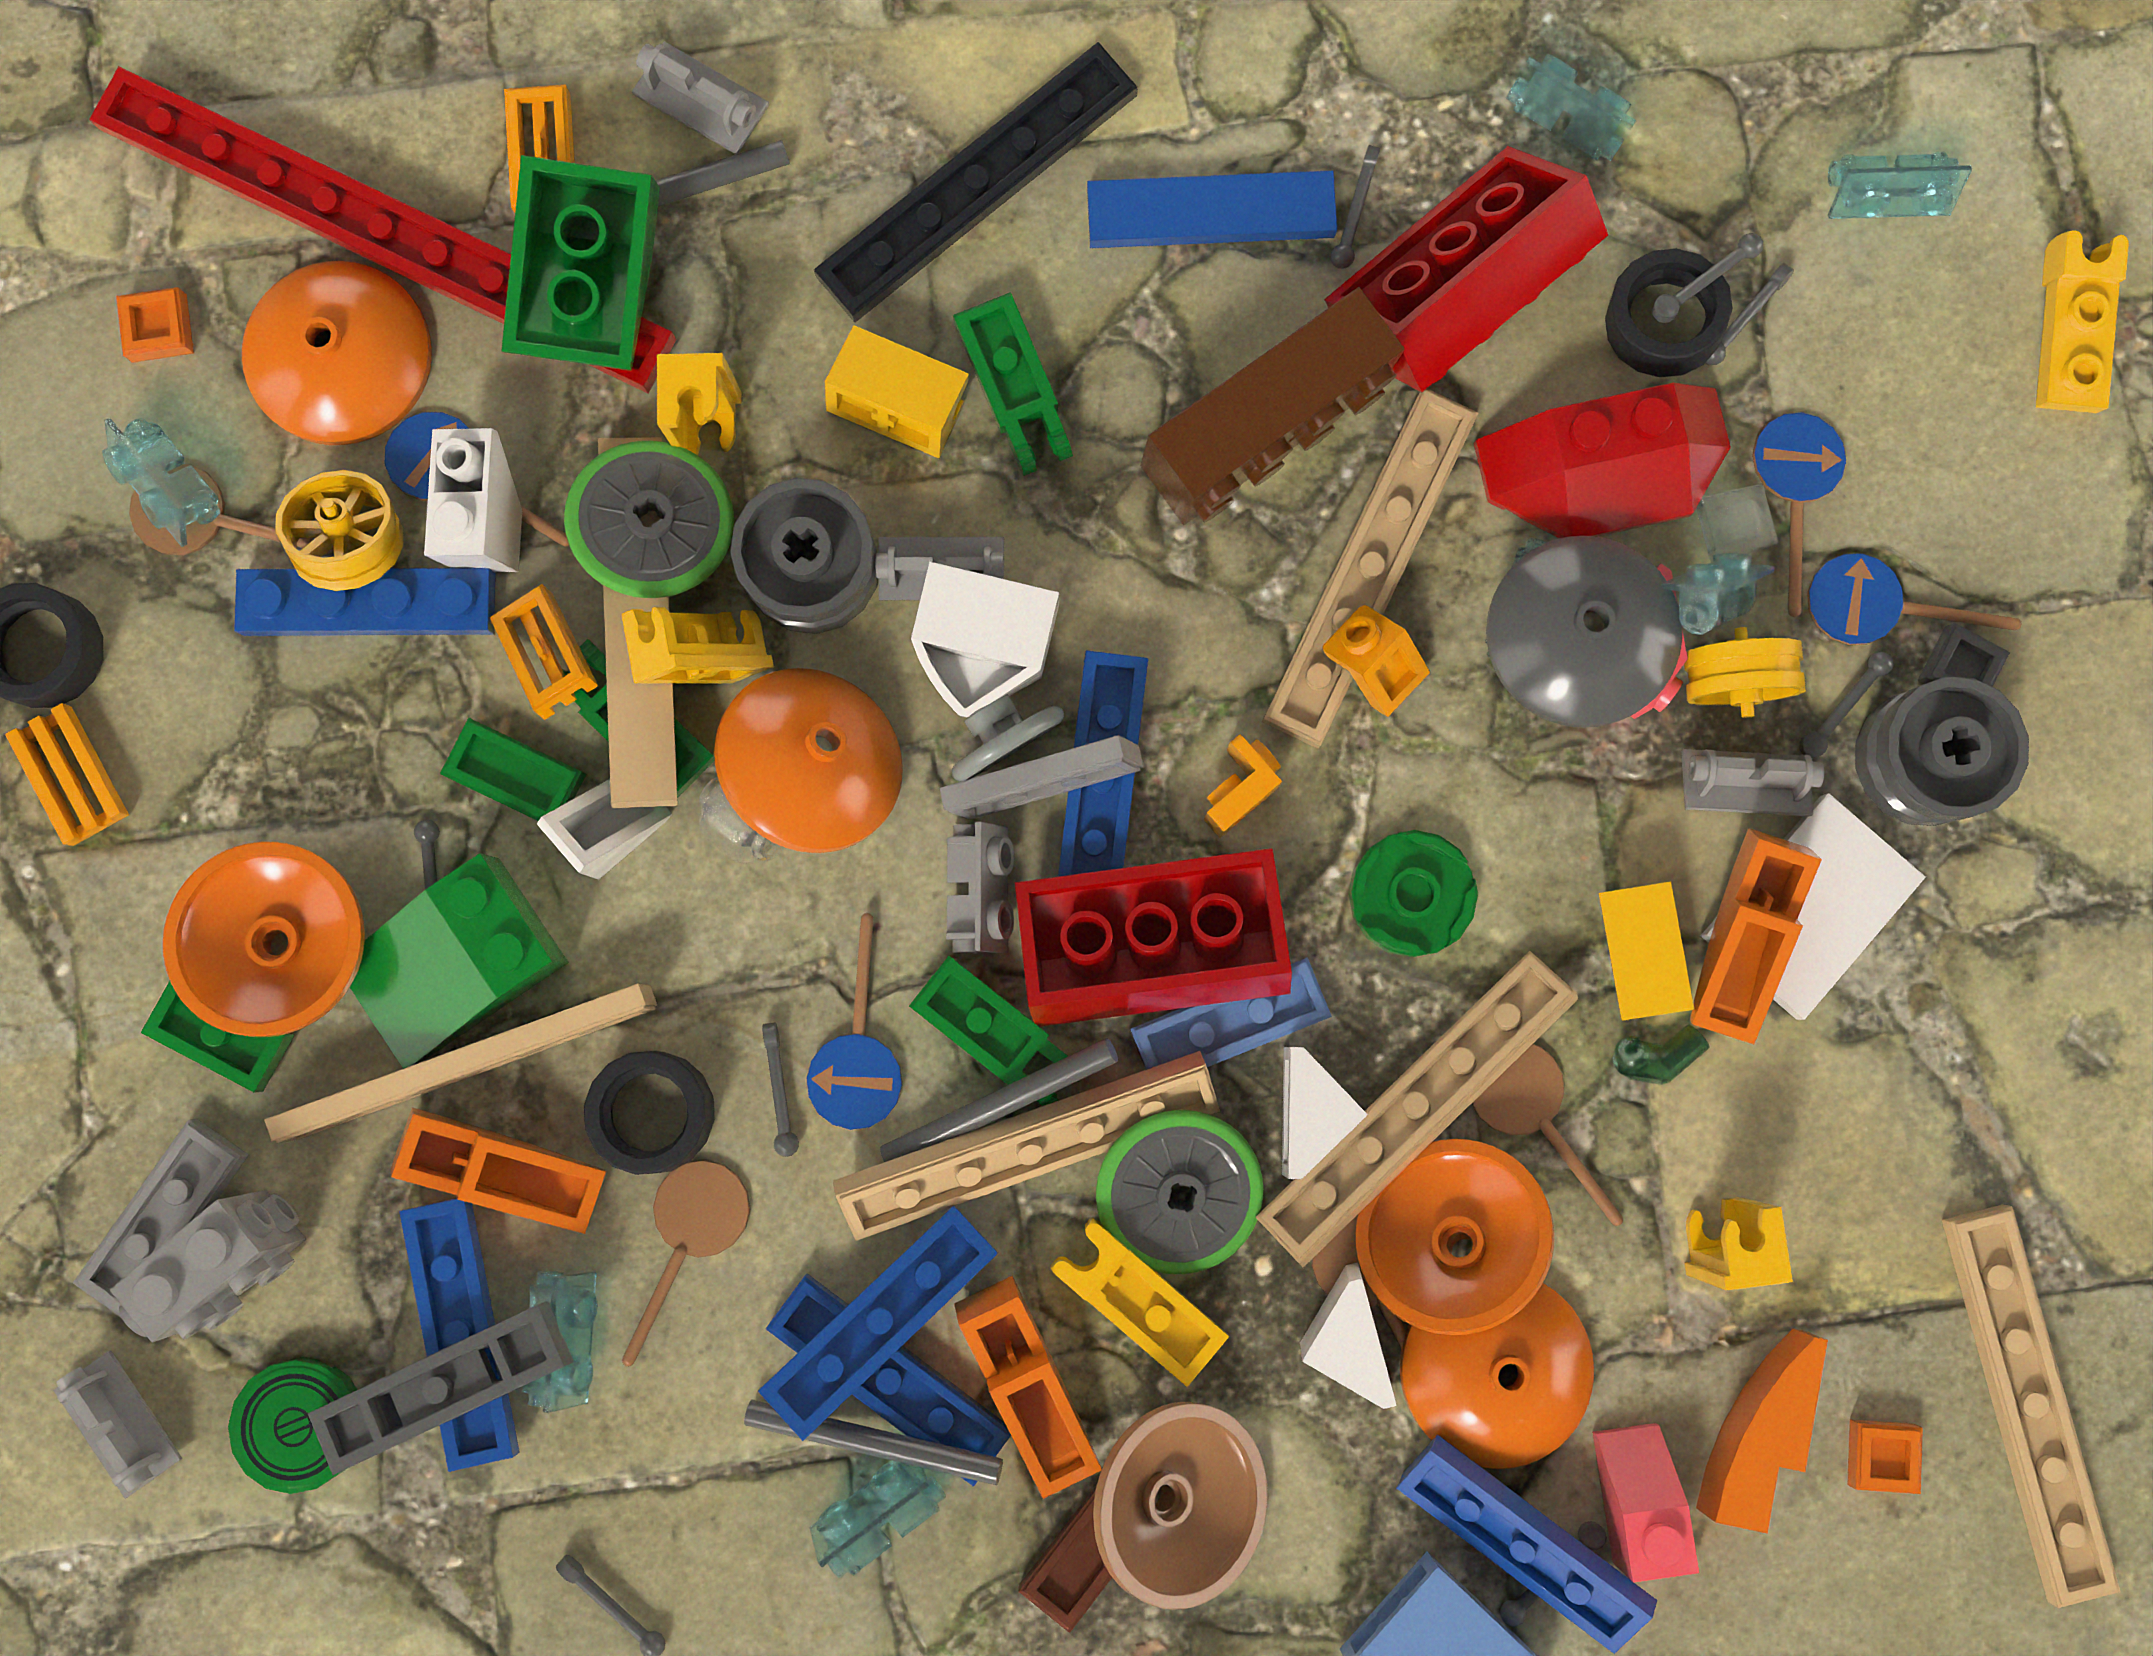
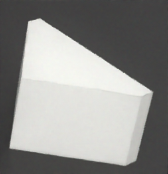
[537,779,672,880]
[1282,1047,1368,1179]
[1300,1262,1397,1409]

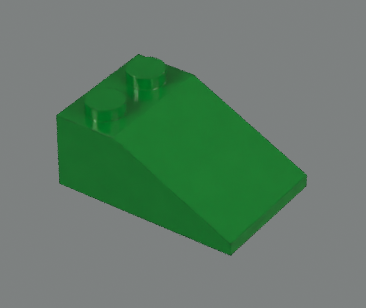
[501,155,660,371]
[350,853,569,1069]

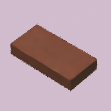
[1018,1484,1112,1633]

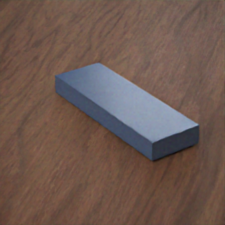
[1130,957,1332,1070]

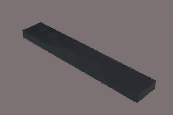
[814,42,1138,323]

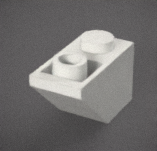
[424,428,522,572]

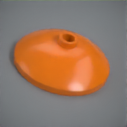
[242,261,432,445]
[714,668,903,853]
[163,842,365,1037]
[1356,1139,1555,1335]
[1400,1283,1594,1469]

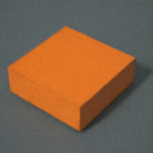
[116,287,194,363]
[1847,1419,1923,1494]

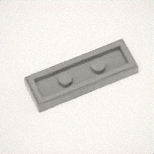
[940,735,1144,820]
[73,1119,249,1317]

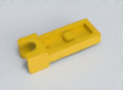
[2036,230,2129,413]
[1050,1217,1229,1387]

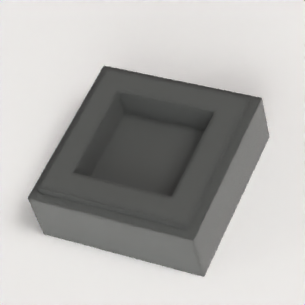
[1918,623,2010,687]

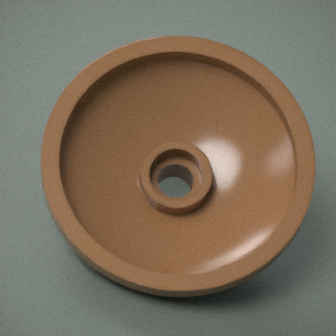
[1093,1402,1268,1610]

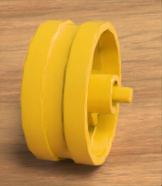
[275,470,403,591]
[1684,627,1806,718]

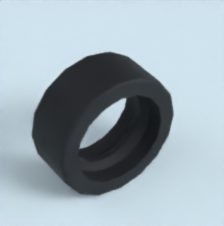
[1605,248,1733,378]
[0,583,104,708]
[584,1051,715,1175]

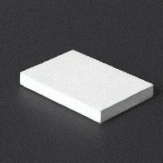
[1700,793,1926,1020]

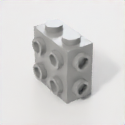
[110,1190,306,1343]

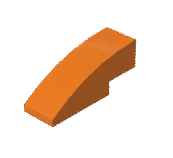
[1690,828,1822,1045]
[390,1107,606,1234]
[954,1275,1102,1499]
[1696,1328,1828,1534]

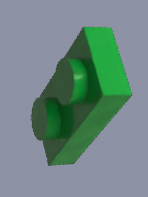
[141,981,294,1093]

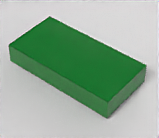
[440,717,587,821]

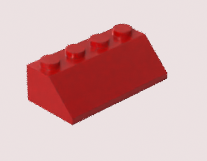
[1324,146,1608,392]
[1015,848,1292,1027]

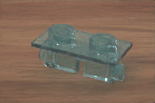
[1506,54,1636,162]
[1828,152,1972,219]
[102,418,220,547]
[1662,553,1775,635]
[522,1271,598,1413]
[810,1461,946,1578]

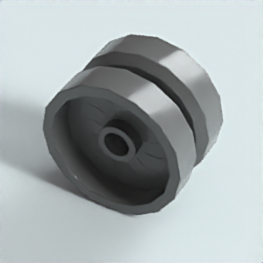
[730,478,878,634]
[1855,677,2029,826]

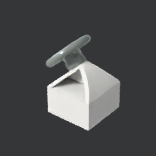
[911,561,1064,782]

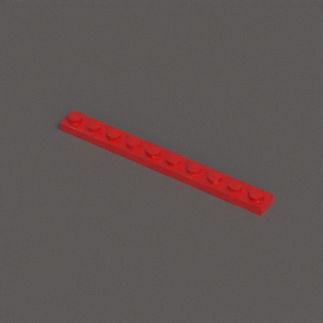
[89,66,677,394]

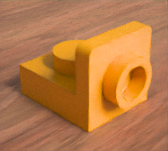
[1322,605,1430,717]
[1204,734,1282,838]

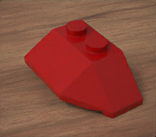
[1473,382,1731,539]

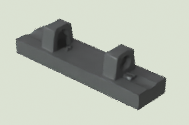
[308,1301,574,1475]

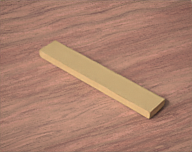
[1262,388,1479,749]
[598,437,678,808]
[1255,951,1578,1267]
[265,983,658,1143]
[833,1051,1220,1241]
[1942,1204,2121,1608]

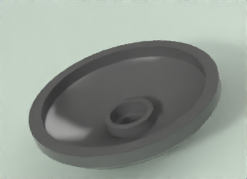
[1486,536,1682,728]

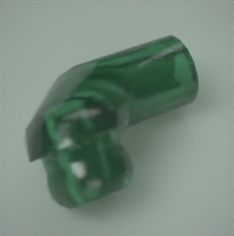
[1613,1024,1710,1085]

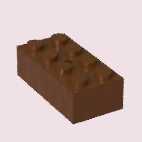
[1140,287,1405,525]

